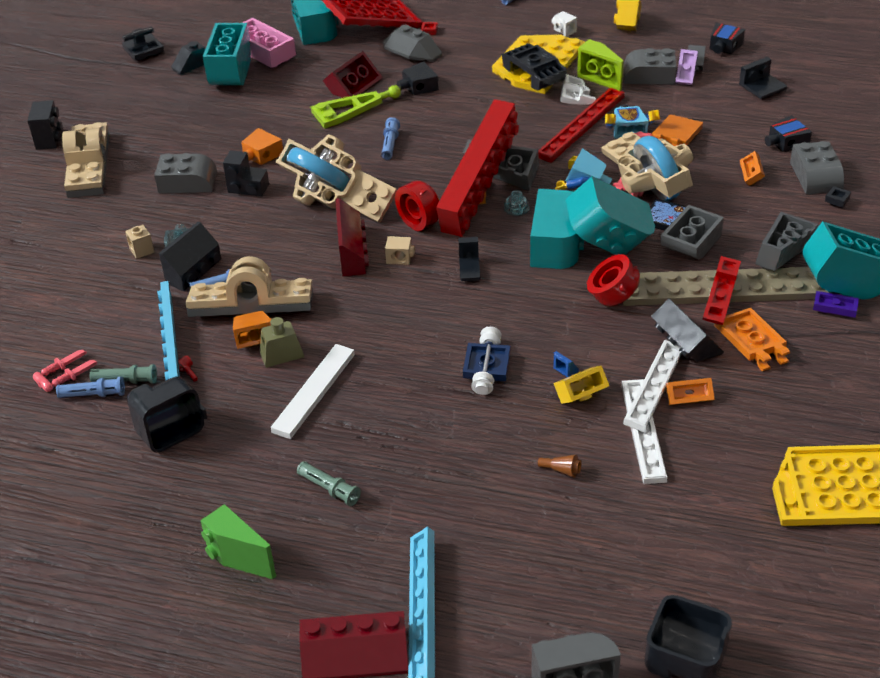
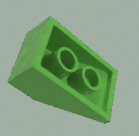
[201,504,276,579]

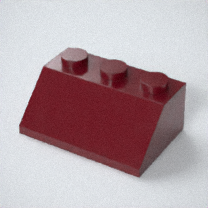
[323,51,383,98]

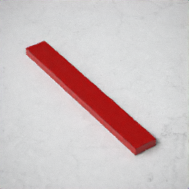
[538,88,625,163]

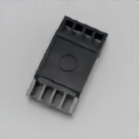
[502,43,567,91]

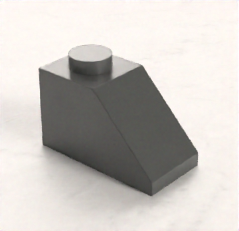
[688,45,705,72]

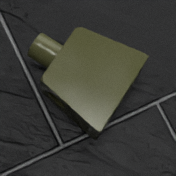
[260,317,304,368]

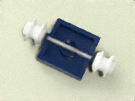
[463,327,510,395]

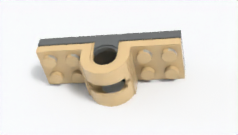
[62,122,110,198]
[186,256,313,317]

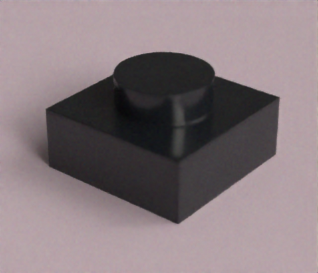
[825,186,851,208]

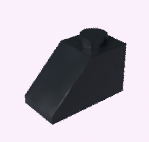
[171,41,205,75]

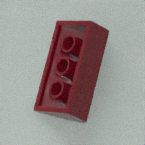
[335,198,369,277]
[299,611,408,678]

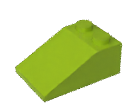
[577,39,624,91]

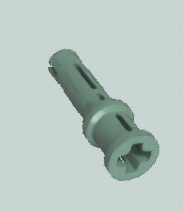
[90,364,157,384]
[297,461,361,506]

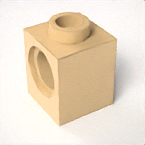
[125,225,154,259]
[385,236,415,265]

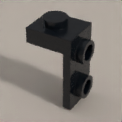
[458,237,480,281]

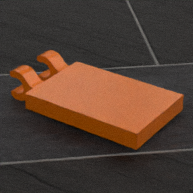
[652,114,703,146]
[714,308,790,371]

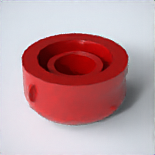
[395,181,439,231]
[587,254,640,306]

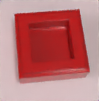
[421,22,438,35]

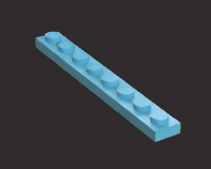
[157,281,180,380]
[408,527,435,678]

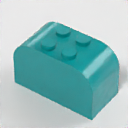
[291,0,339,45]
[203,23,251,85]
[565,176,655,255]
[530,189,584,269]
[803,221,880,299]

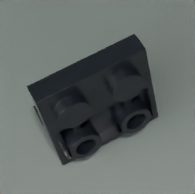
[122,26,165,61]

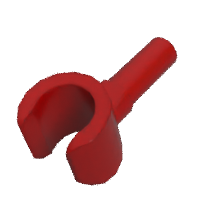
[178,355,198,382]

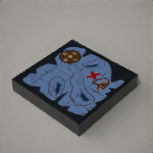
[650,198,687,230]

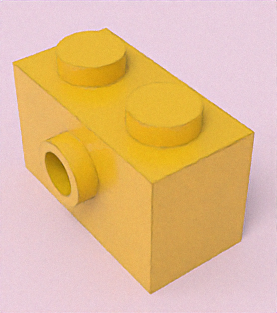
[554,365,609,404]

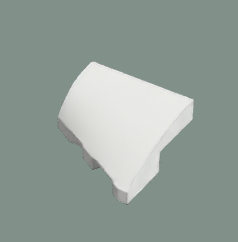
[560,74,596,105]

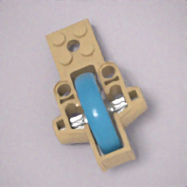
[601,132,693,201]
[276,134,397,223]

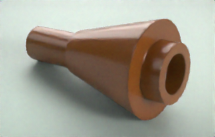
[538,454,582,478]

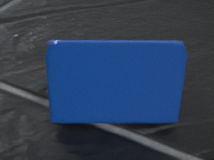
[553,351,579,377]

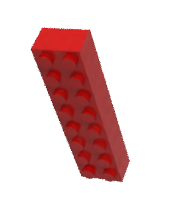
[436,99,519,237]

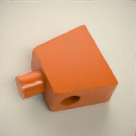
[241,128,283,165]
[233,311,271,349]

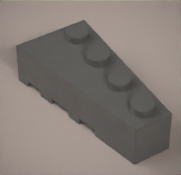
[463,139,539,191]
[755,212,819,271]

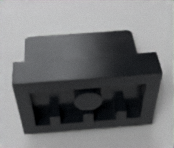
[739,57,787,99]

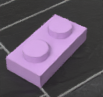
[675,49,698,85]

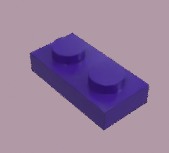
[813,291,859,318]

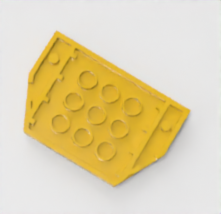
[492,35,585,94]
[772,445,880,526]

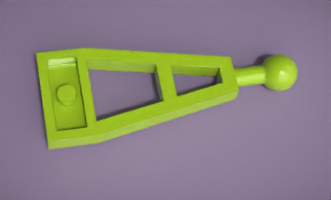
[311,85,401,129]

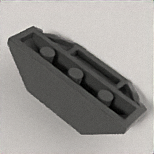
[383,25,442,62]

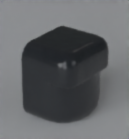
[127,376,208,453]
[644,595,732,678]

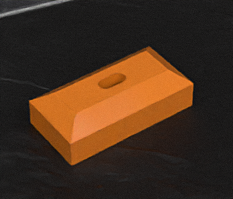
[740,151,765,186]
[666,378,715,405]

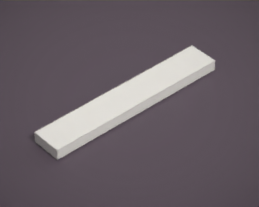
[623,340,682,432]
[271,344,355,439]
[621,379,667,484]

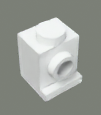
[552,11,577,37]

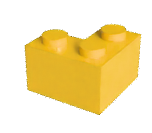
[614,0,642,31]

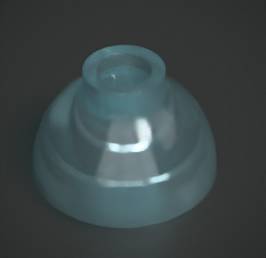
[504,191,530,216]

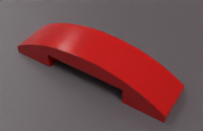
[702,256,741,325]

